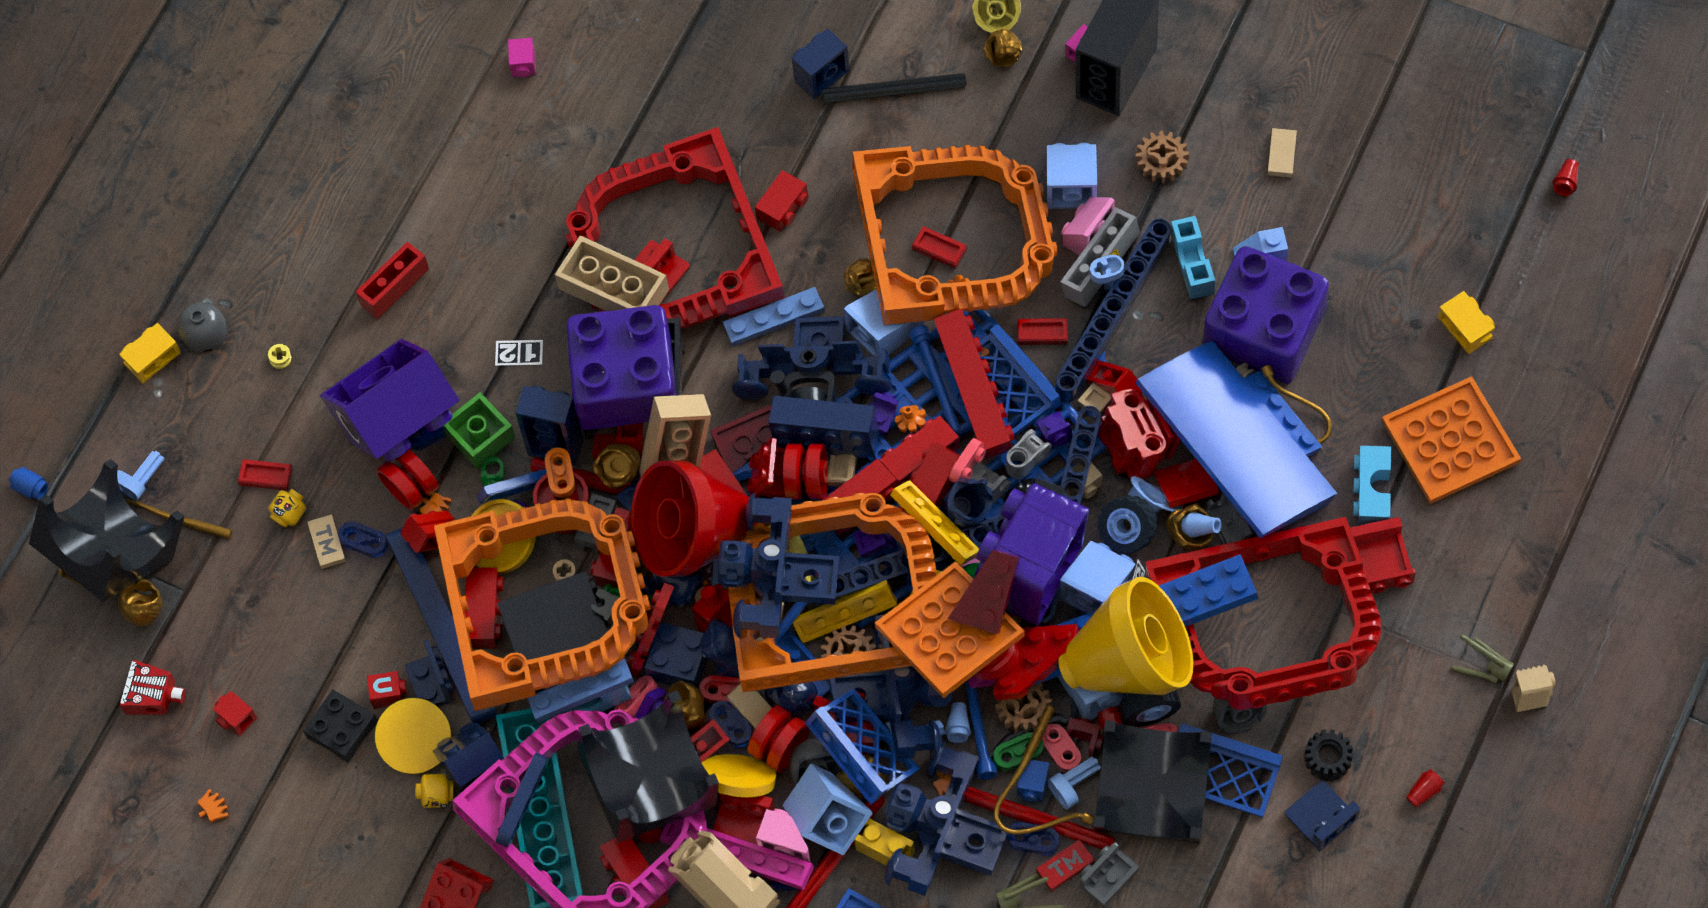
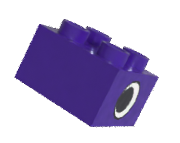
[319,338,460,461]

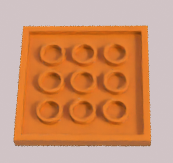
[1381,376,1521,504]
[875,561,1025,698]

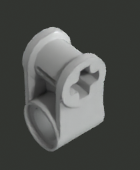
[1006,429,1052,479]

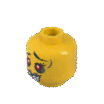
[268,489,306,528]
[415,774,453,808]

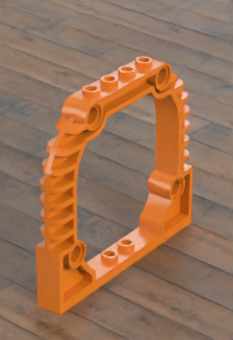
[851,145,1057,325]
[728,493,937,692]
[434,499,651,711]

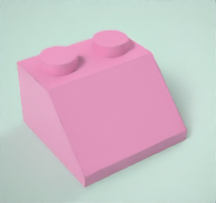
[1061,197,1115,256]
[756,809,811,863]

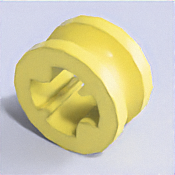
[268,344,292,369]

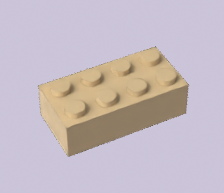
[555,236,669,311]
[639,394,711,476]

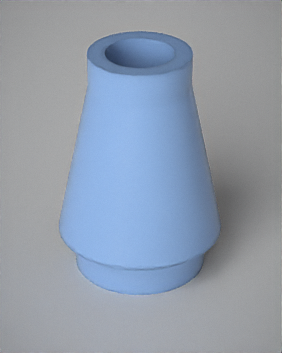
[1181,512,1221,538]
[945,702,971,743]

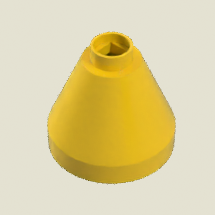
[1059,577,1193,695]

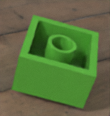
[442,392,516,469]

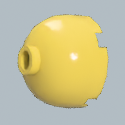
[972,0,1021,33]

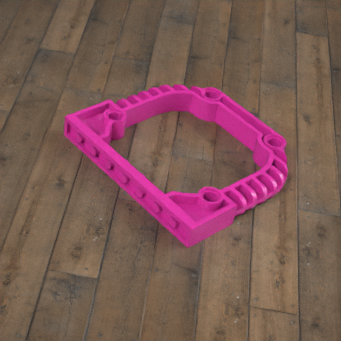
[453,709,707,908]

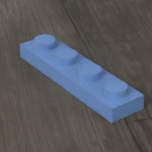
[723,287,825,347]
[528,658,634,723]

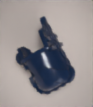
[942,477,993,527]
[641,570,703,607]
[700,619,740,678]
[762,662,818,718]

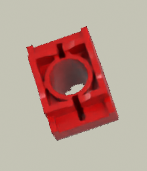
[1098,389,1180,481]

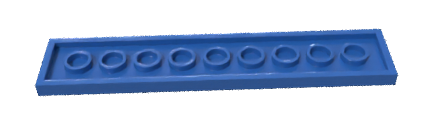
[1032,554,1259,686]

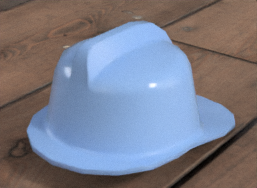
[1128,476,1183,514]

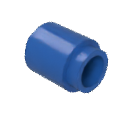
[9,467,49,500]

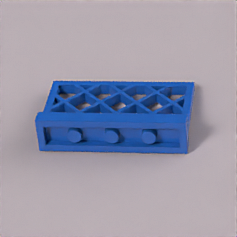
[979,324,1061,436]
[805,688,920,804]
[1179,723,1283,818]

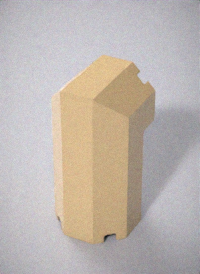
[668,830,780,908]

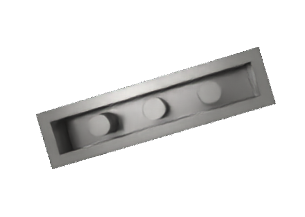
[1060,207,1140,308]

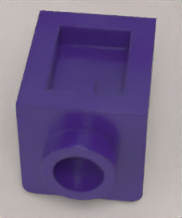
[871,392,899,435]
[1036,411,1073,449]
[853,530,897,558]
[634,687,667,719]

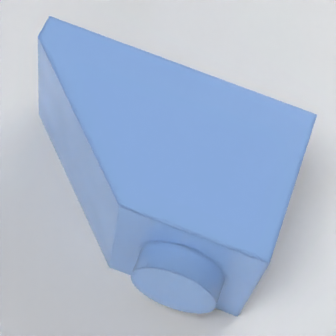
[1233,227,1288,261]

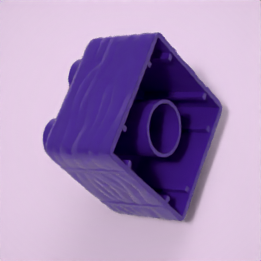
[1202,246,1329,384]
[566,305,677,430]
[974,483,1089,626]

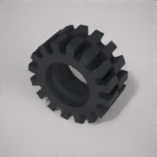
[1304,729,1353,781]

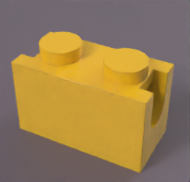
[1438,291,1495,354]
[119,323,181,384]
[855,818,915,865]

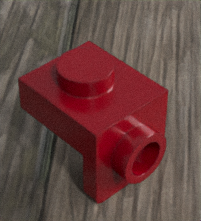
[1067,718,1104,758]

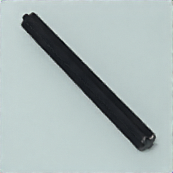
[822,73,967,103]

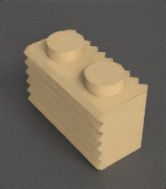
[1511,664,1556,712]

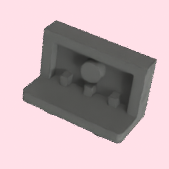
[1080,842,1139,908]

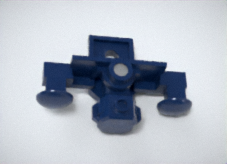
[718,493,839,639]
[828,615,953,759]
[883,741,1008,896]

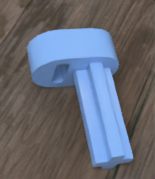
[1089,255,1124,291]
[117,451,164,501]
[1047,757,1101,810]

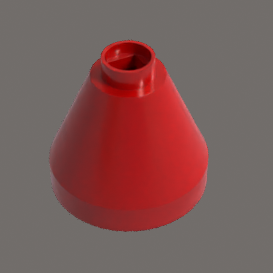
[631,461,758,577]

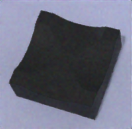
[303,689,378,763]

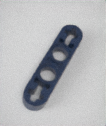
[496,752,549,848]

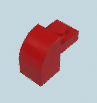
[592,423,645,460]

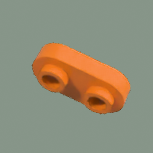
[545,448,575,498]

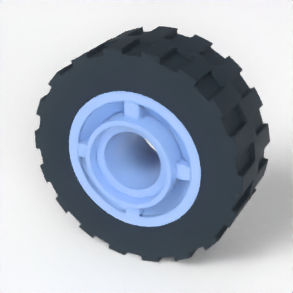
[1097,495,1158,554]
[1120,690,1182,726]

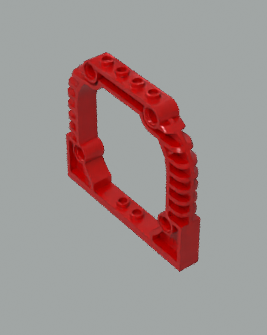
[565,127,785,329]
[1145,517,1381,710]

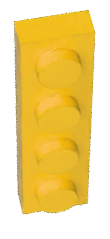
[890,480,979,566]
[792,580,897,643]

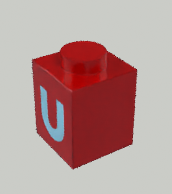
[367,671,407,709]

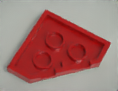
[627,583,674,678]
[993,624,1079,700]

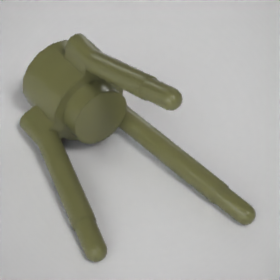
[1451,634,1514,684]
[996,873,1064,908]

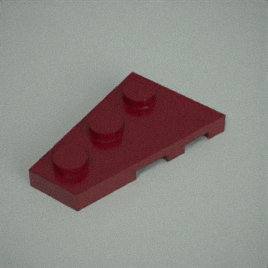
[710,404,772,474]
[948,550,1020,634]

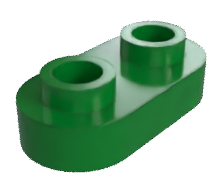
[993,732,1044,771]

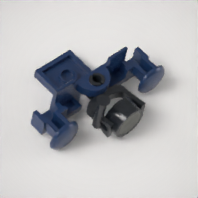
[732,316,892,402]

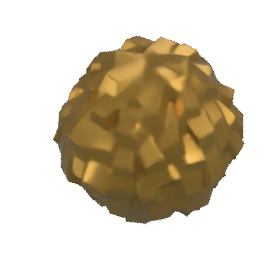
[983,29,1023,67]
[843,258,876,297]

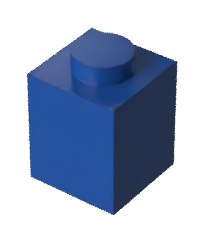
[1017,760,1049,802]

